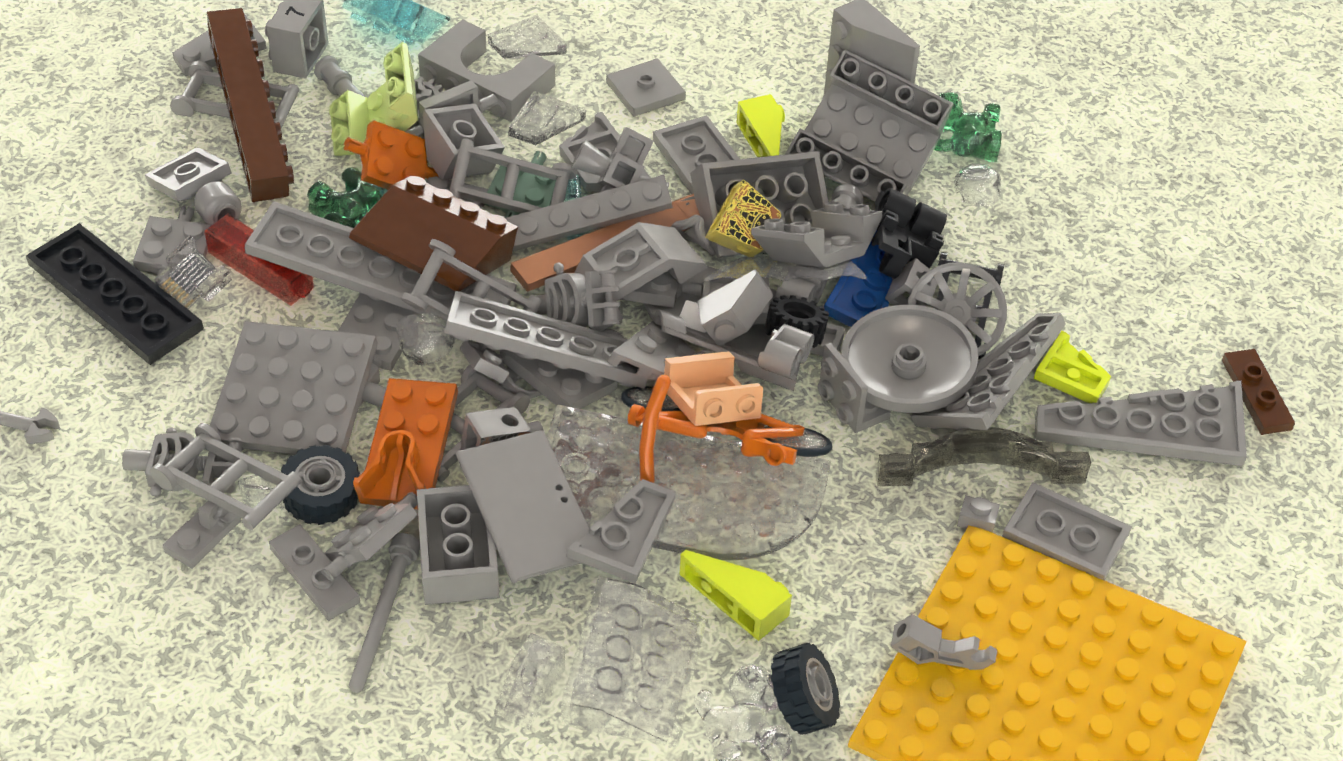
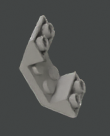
[751,202,882,268]
[574,222,707,332]

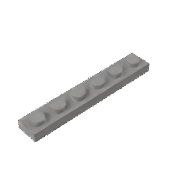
[506,175,673,252]

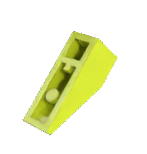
[736,94,785,157]
[679,550,792,641]

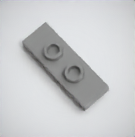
[269,524,360,621]

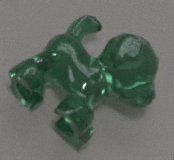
[934,92,1002,162]
[307,167,382,228]

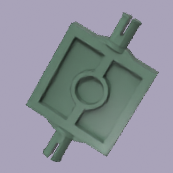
[484,151,556,218]

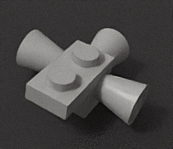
[571,127,669,192]

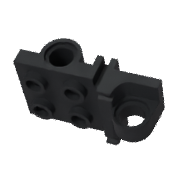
[871,188,947,279]

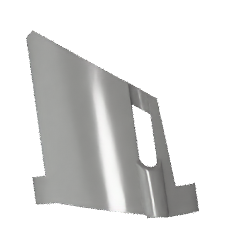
[643,264,828,391]

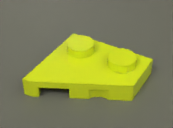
[1034,331,1111,403]

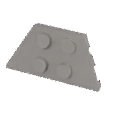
[559,112,651,192]
[607,321,698,381]

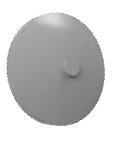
[841,305,978,413]

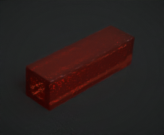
[204,214,314,306]

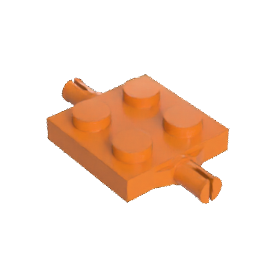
[344,120,439,190]

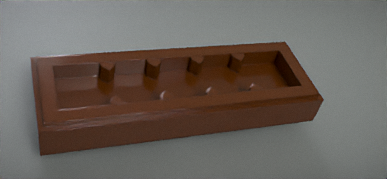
[1222,349,1295,435]

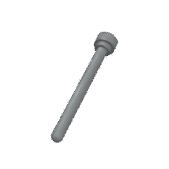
[349,533,420,693]

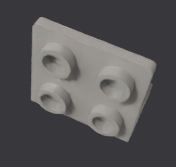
[818,343,891,433]

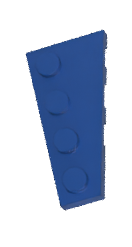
[824,230,893,327]

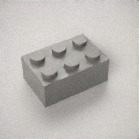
[417,485,500,605]

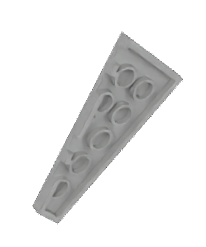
[910,313,1066,431]
[1035,381,1247,466]

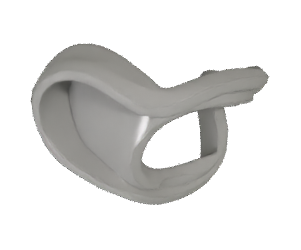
[671,215,715,256]

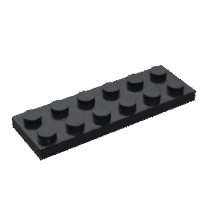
[26,223,204,365]

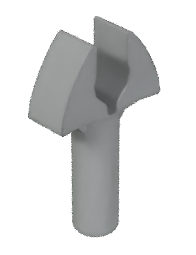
[0,407,60,444]

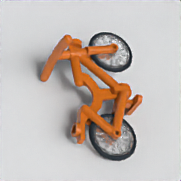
[621,375,832,483]

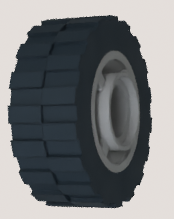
[281,445,360,525]
[771,643,840,735]

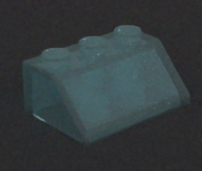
[342,0,450,45]

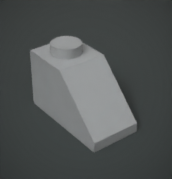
[698,269,773,346]

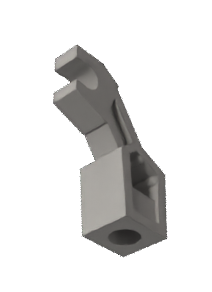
[891,614,997,670]

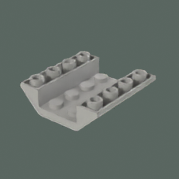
[785,49,953,202]

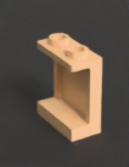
[664,351,763,426]

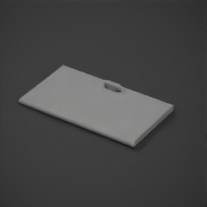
[455,430,589,583]

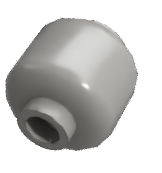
[194,181,242,229]

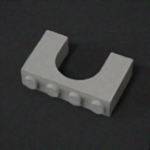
[418,19,555,122]

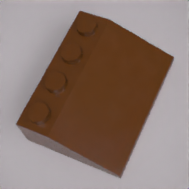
[349,176,518,292]

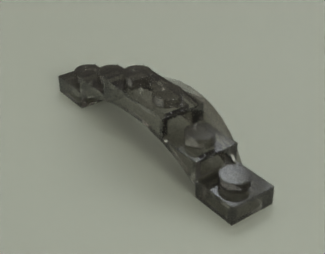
[876,427,1091,486]

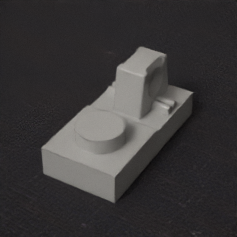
[460,340,510,384]
[163,501,241,569]

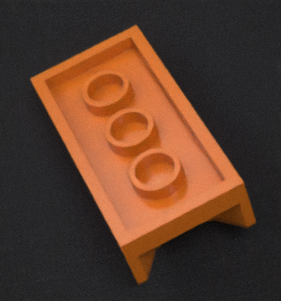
[353,378,459,510]

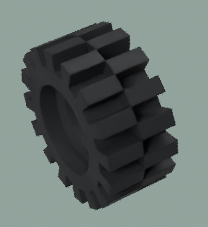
[764,295,829,348]

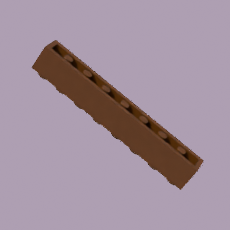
[207,8,294,202]

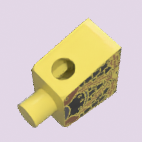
[705,180,781,257]

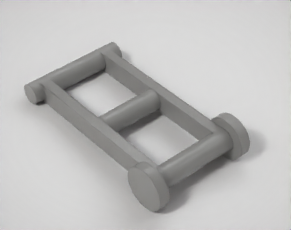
[170,61,299,128]
[449,139,577,213]
[401,239,542,318]
[438,365,530,482]
[150,423,302,530]

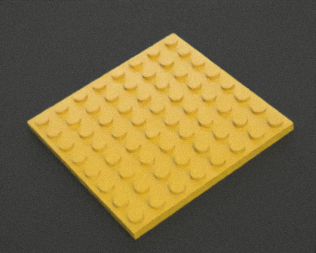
[848,525,1247,761]

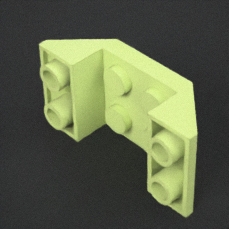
[329,42,418,156]

